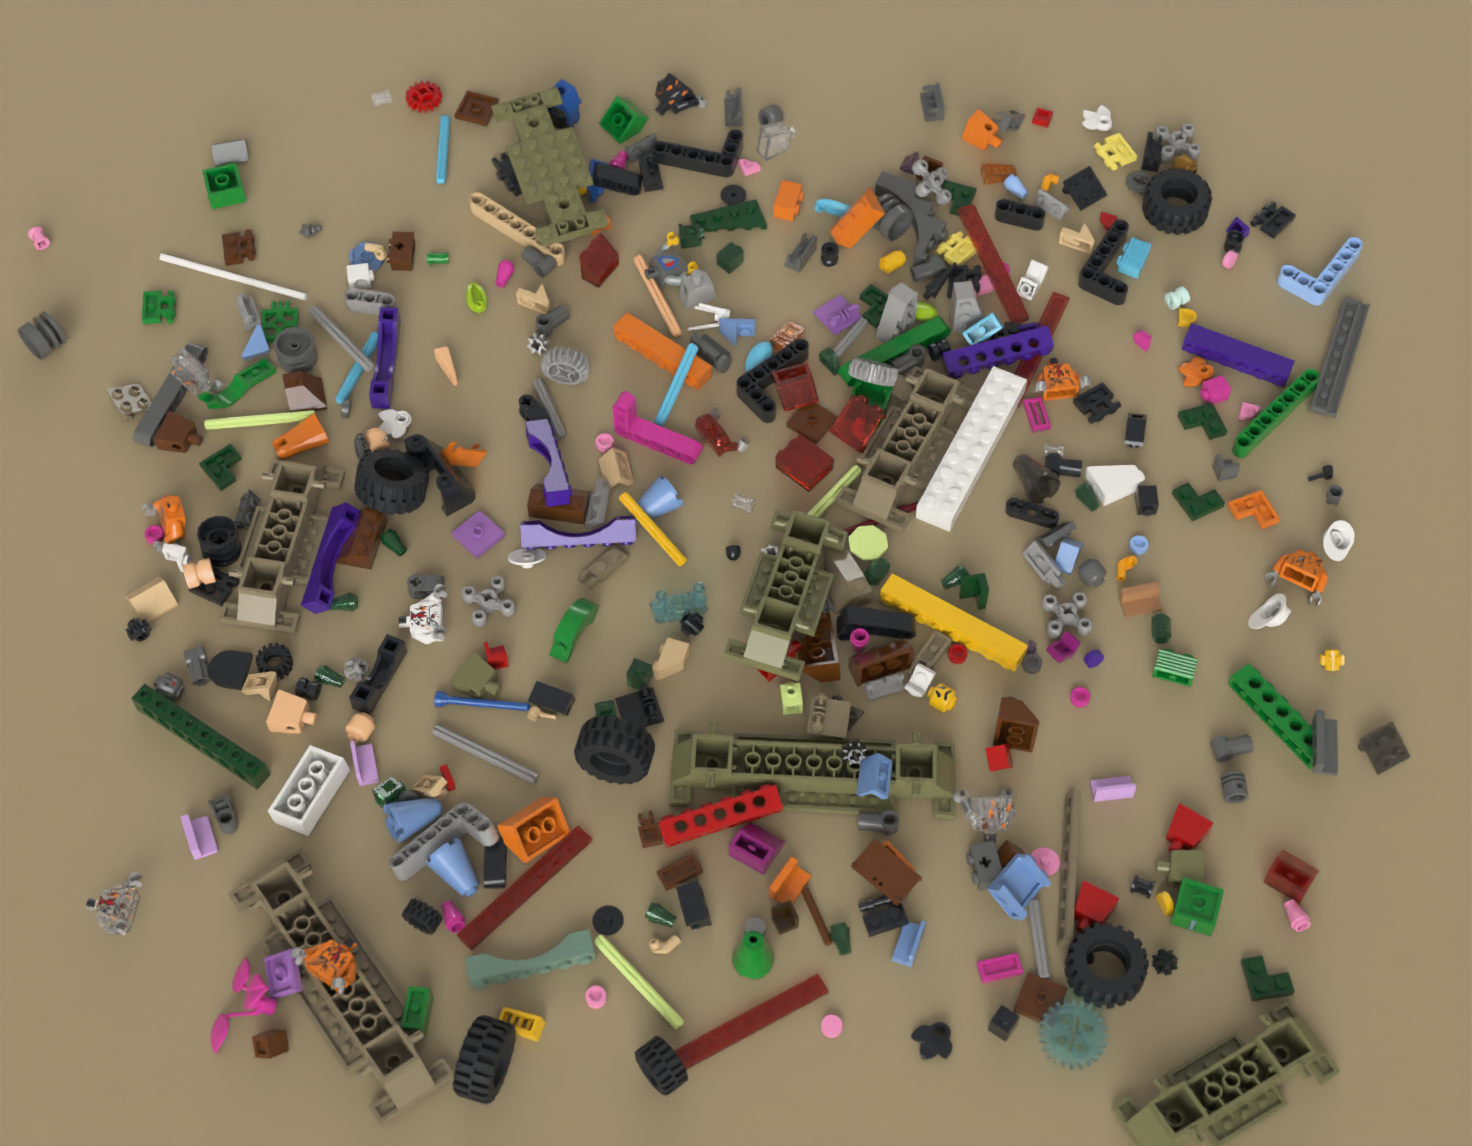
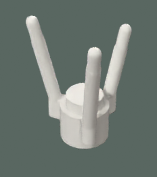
[687,303,730,331]

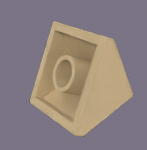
[125,577,178,622]

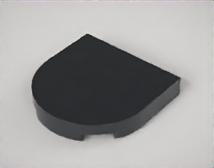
[208,650,253,690]

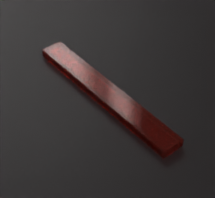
[957,204,1029,323]
[1015,292,1070,408]
[457,825,593,951]
[674,974,829,1070]

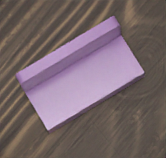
[350,740,379,786]
[1090,776,1136,802]
[180,814,218,860]

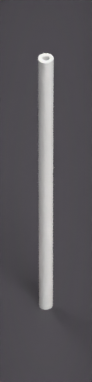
[160,253,308,301]

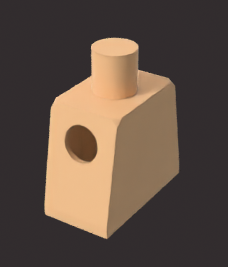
[266,690,318,733]

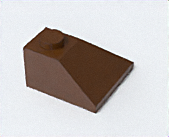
[282,371,327,412]

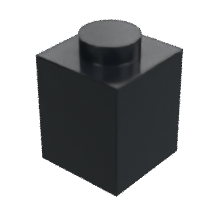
[1135,485,1159,516]
[988,1005,1020,1042]

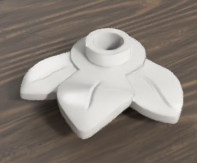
[1082,105,1112,131]
[378,409,412,439]

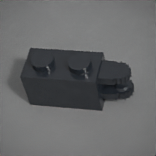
[492,153,522,197]

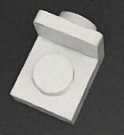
[904,663,936,697]

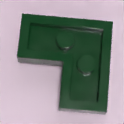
[941,180,977,218]
[859,284,889,328]
[1178,403,1227,440]
[199,443,242,491]
[1172,482,1225,522]
[1241,956,1295,1001]

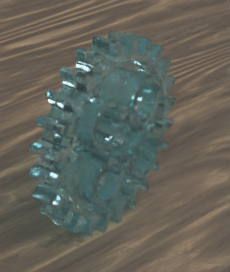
[1038,999,1109,1070]

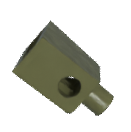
[451,652,502,699]
[1156,850,1205,889]

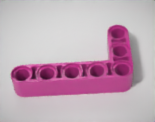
[612,391,703,465]

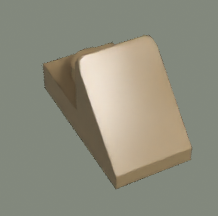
[1059,224,1095,255]
[516,284,550,314]
[241,671,278,701]
[411,775,447,801]

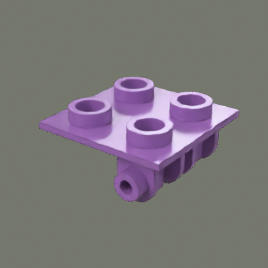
[813,294,862,335]

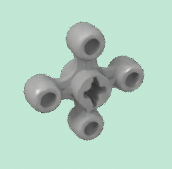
[1155,123,1201,162]
[912,159,952,205]
[461,576,516,627]
[1042,592,1092,638]

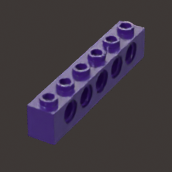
[942,326,1054,379]

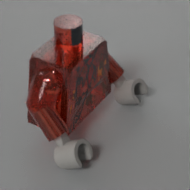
[694,408,749,457]

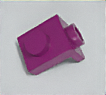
[1046,631,1081,663]

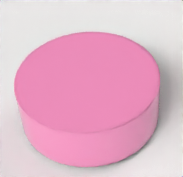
[1222,250,1238,269]
[595,433,614,452]
[585,985,607,1008]
[821,1015,843,1038]

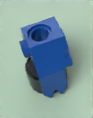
[547,79,581,129]

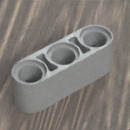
[344,288,397,315]

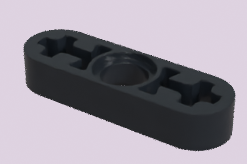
[1005,498,1059,528]

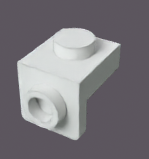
[162,543,191,572]

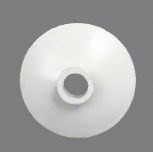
[508,548,546,568]

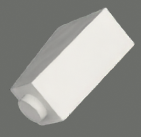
[1084,465,1145,506]

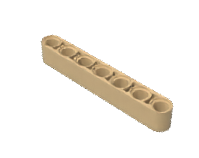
[469,192,565,266]

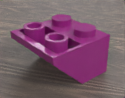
[729,822,785,875]

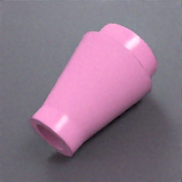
[1284,899,1311,932]

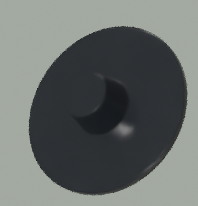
[721,185,746,205]
[592,906,624,935]

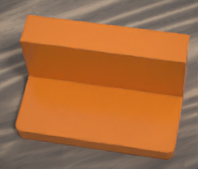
[769,856,811,904]

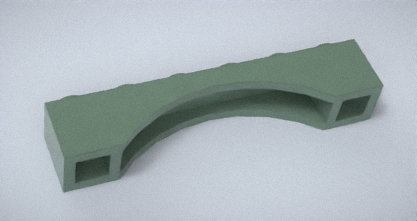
[465,929,596,989]

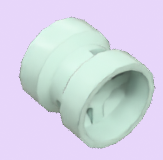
[1165,286,1190,310]

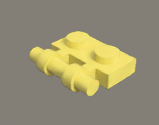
[1094,133,1137,171]
[935,231,981,266]

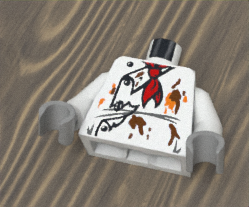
[399,584,447,645]

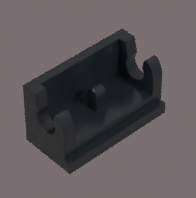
[1141,132,1163,173]
[639,154,663,192]
[528,681,575,716]
[676,880,712,930]

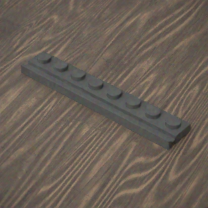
[1309,297,1370,418]

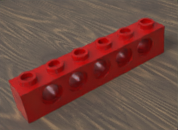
[658,784,783,848]

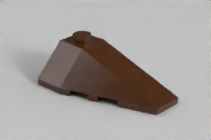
[798,612,841,683]

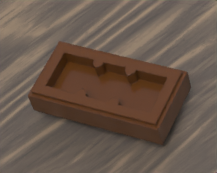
[657,854,703,891]

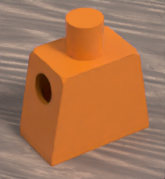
[961,109,1003,150]

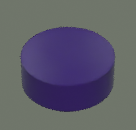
[1084,649,1104,668]

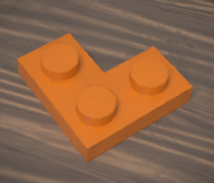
[1227,490,1280,529]

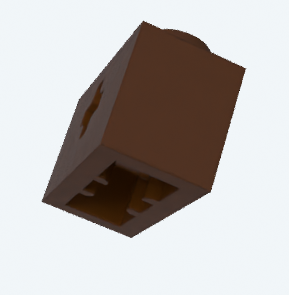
[387,232,416,271]

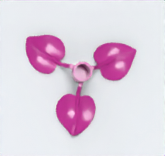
[211,957,277,1054]

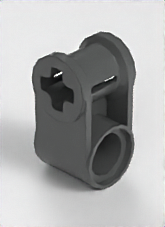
[407,574,445,599]
[208,793,239,834]

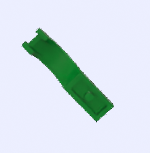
[198,358,276,409]

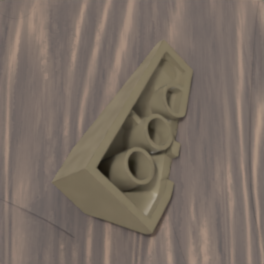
[824,545,872,615]

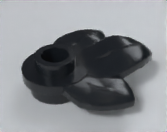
[911,1022,953,1060]

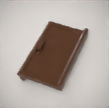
[851,838,922,906]

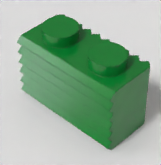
[1152,649,1198,687]

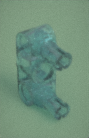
[649,582,708,624]

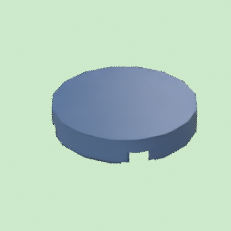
[349,242,385,272]

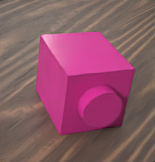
[1200,375,1231,405]

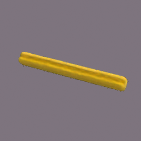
[619,492,687,566]

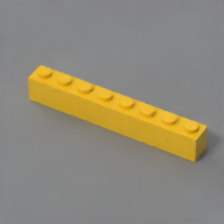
[880,574,1028,672]

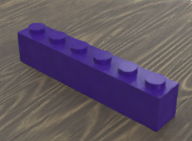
[1181,323,1295,387]

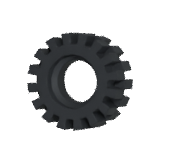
[256,643,293,680]
[402,899,443,935]

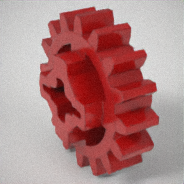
[405,80,443,113]

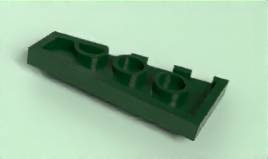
[690,199,767,233]

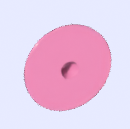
[1031,848,1060,876]

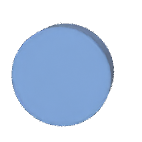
[1129,535,1149,555]

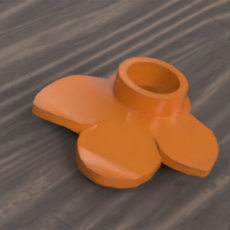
[1178,357,1214,387]

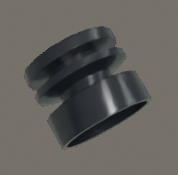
[197,516,242,567]

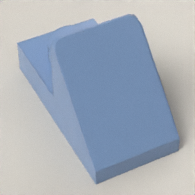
[719,318,755,346]

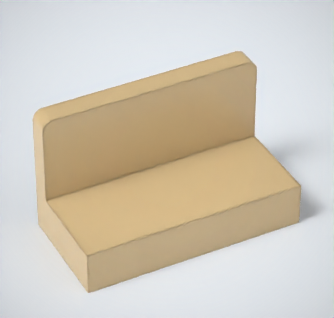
[598,448,634,489]

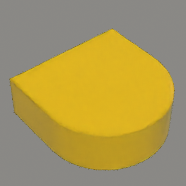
[1178,308,1197,327]
[1156,891,1174,916]

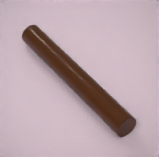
[801,888,833,946]

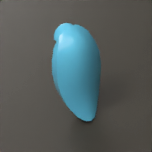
[814,198,851,216]
[745,341,773,373]

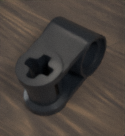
[519,394,550,422]

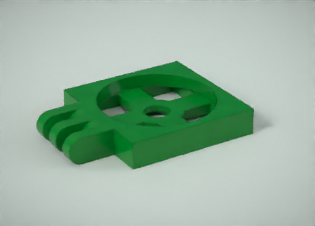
[261,300,299,343]

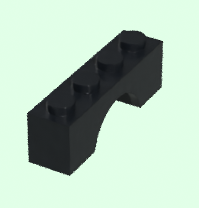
[349,634,407,715]

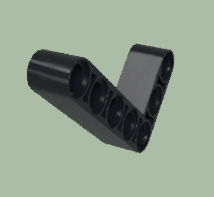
[652,129,743,178]
[1078,220,1129,305]
[736,339,809,423]

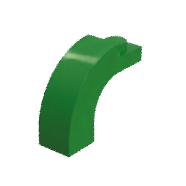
[549,598,599,663]

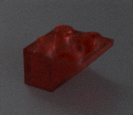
[579,233,619,288]
[772,362,819,412]
[1263,849,1320,904]

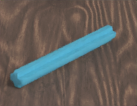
[436,115,450,184]
[335,331,378,405]
[654,343,698,427]

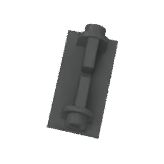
[623,133,657,163]
[234,489,260,529]

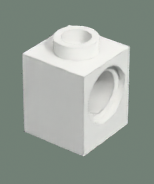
[347,263,374,289]

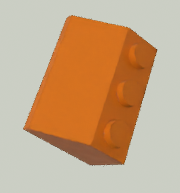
[830,187,885,249]
[497,797,571,863]

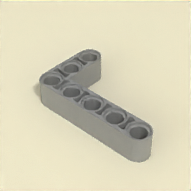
[389,802,499,881]

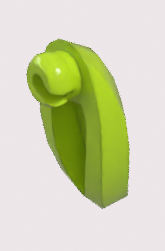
[465,282,487,313]
[915,301,938,321]

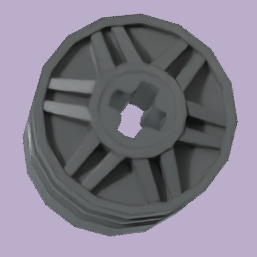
[873,194,914,241]
[17,311,67,360]

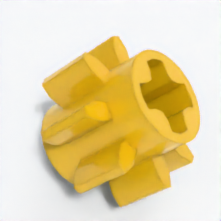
[1319,649,1345,671]

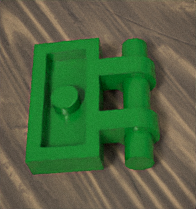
[142,290,176,324]

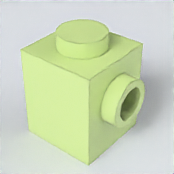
[780,682,803,715]

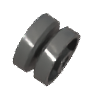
[274,327,318,373]

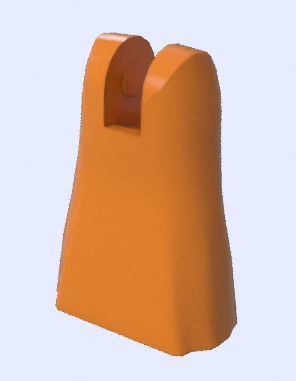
[272,413,329,459]

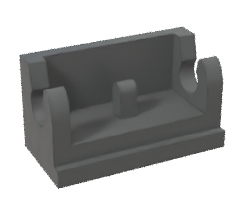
[920,83,945,121]
[724,88,742,126]
[991,110,1026,132]
[784,233,817,273]

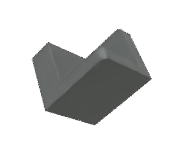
[1212,454,1240,482]

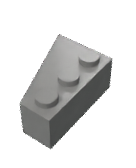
[949,281,985,333]
[875,282,918,343]

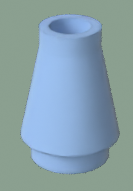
[1003,174,1029,200]

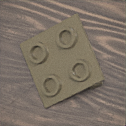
[105,383,152,422]
[806,693,851,739]

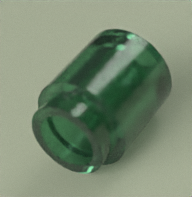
[863,557,890,586]
[1151,613,1171,644]

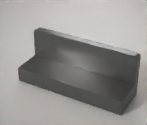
[1312,710,1338,776]

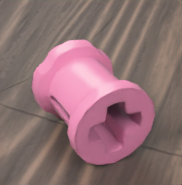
[28,226,50,250]

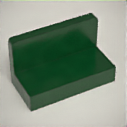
[959,573,989,610]

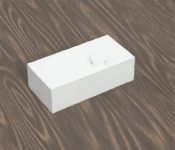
[268,745,350,836]

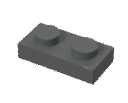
[1034,521,1076,548]

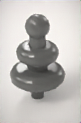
[299,224,322,238]

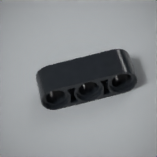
[593,164,642,196]
[994,199,1045,231]
[483,832,507,889]

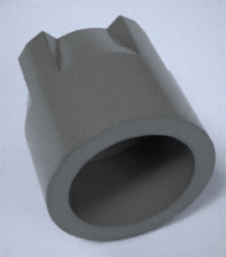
[1326,485,1343,505]

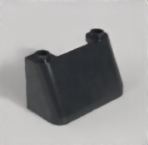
[404,434,476,516]

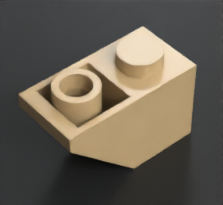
[652,637,690,680]

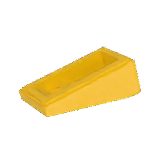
[499,1007,545,1041]

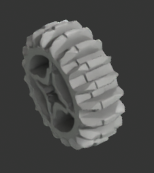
[541,346,591,386]
[849,357,898,386]

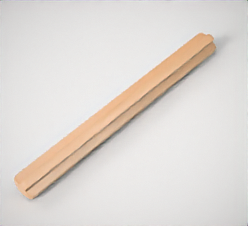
[634,255,682,337]

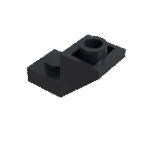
[1124,413,1147,448]

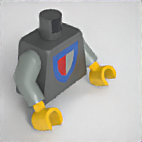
[644,232,699,286]

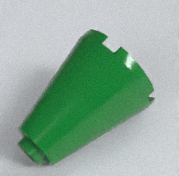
[732,931,774,980]

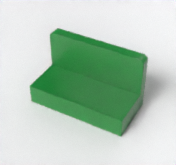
[401,986,434,1037]

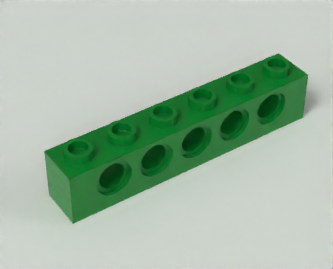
[1228,663,1312,770]

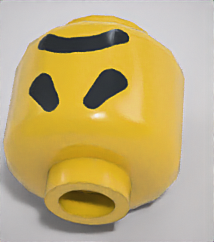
[927,684,958,713]

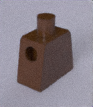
[154,411,203,453]

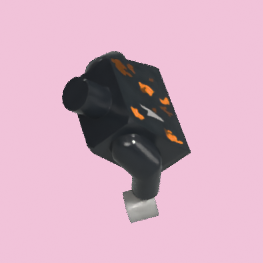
[655,73,707,116]

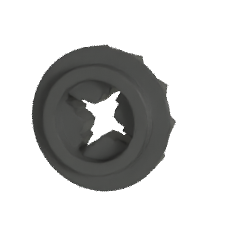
[1126,171,1152,194]
[354,433,369,460]

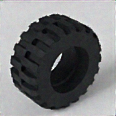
[1142,168,1212,235]
[354,448,429,515]
[574,715,655,785]
[1064,922,1149,1009]
[453,1015,516,1105]

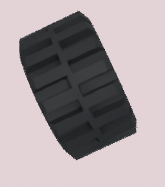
[635,1036,688,1096]

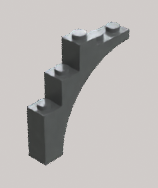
[875,171,948,266]

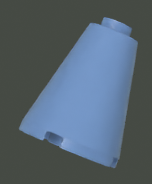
[630,475,684,523]
[383,797,443,843]
[425,838,479,897]

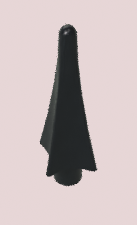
[923,262,957,300]

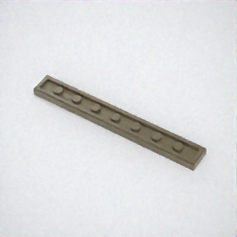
[1057,788,1081,948]

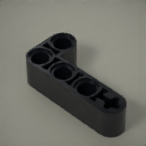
[836,606,916,641]

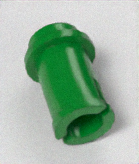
[427,251,449,265]

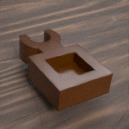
[638,811,663,848]

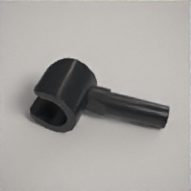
[1308,465,1333,482]

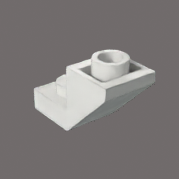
[1015,260,1049,300]

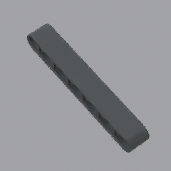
[133,342,208,447]

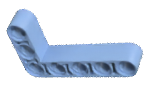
[1277,237,1363,305]

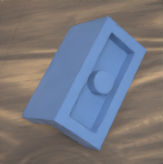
[857,753,892,800]
[892,920,926,967]

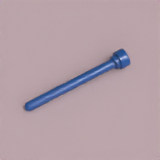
[434,691,530,711]

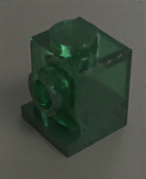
[678,224,705,249]
[372,776,406,809]

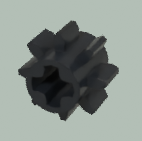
[680,612,704,636]
[125,618,152,642]
[842,739,867,765]
[1151,949,1178,976]

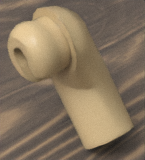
[365,242,387,260]
[649,934,681,954]

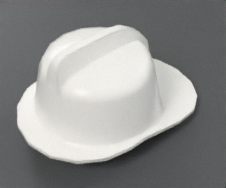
[1322,520,1355,561]
[1248,593,1291,629]

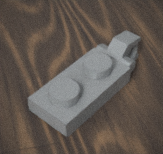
[585,478,610,528]
[1022,540,1066,588]

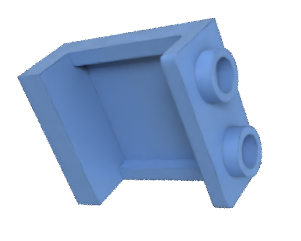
[987,854,1052,920]

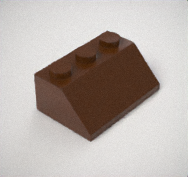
[527,484,591,525]
[336,507,387,570]
[848,639,914,687]
[993,697,1040,752]

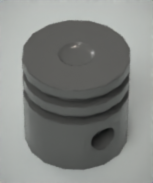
[1220,771,1249,803]

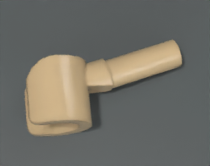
[527,706,556,721]

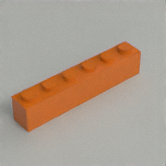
[613,312,712,390]

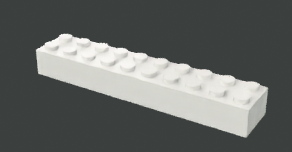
[916,366,1027,532]

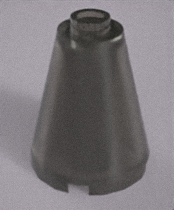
[1013,454,1060,504]

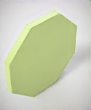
[848,525,888,560]

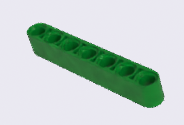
[838,316,951,387]
[1232,369,1320,458]

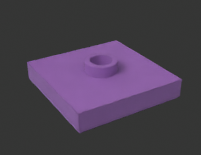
[451,510,505,559]
[264,949,302,999]

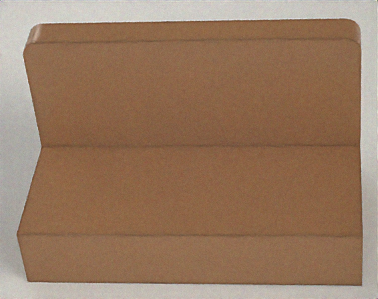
[1119,582,1162,618]

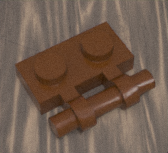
[222,229,256,266]

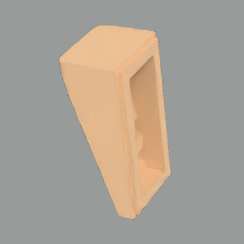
[434,346,458,386]

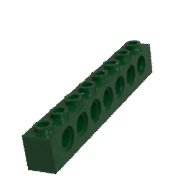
[131,684,270,790]

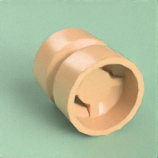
[182,558,216,589]

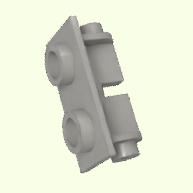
[1034,188,1071,221]
[236,293,262,331]
[862,672,905,701]

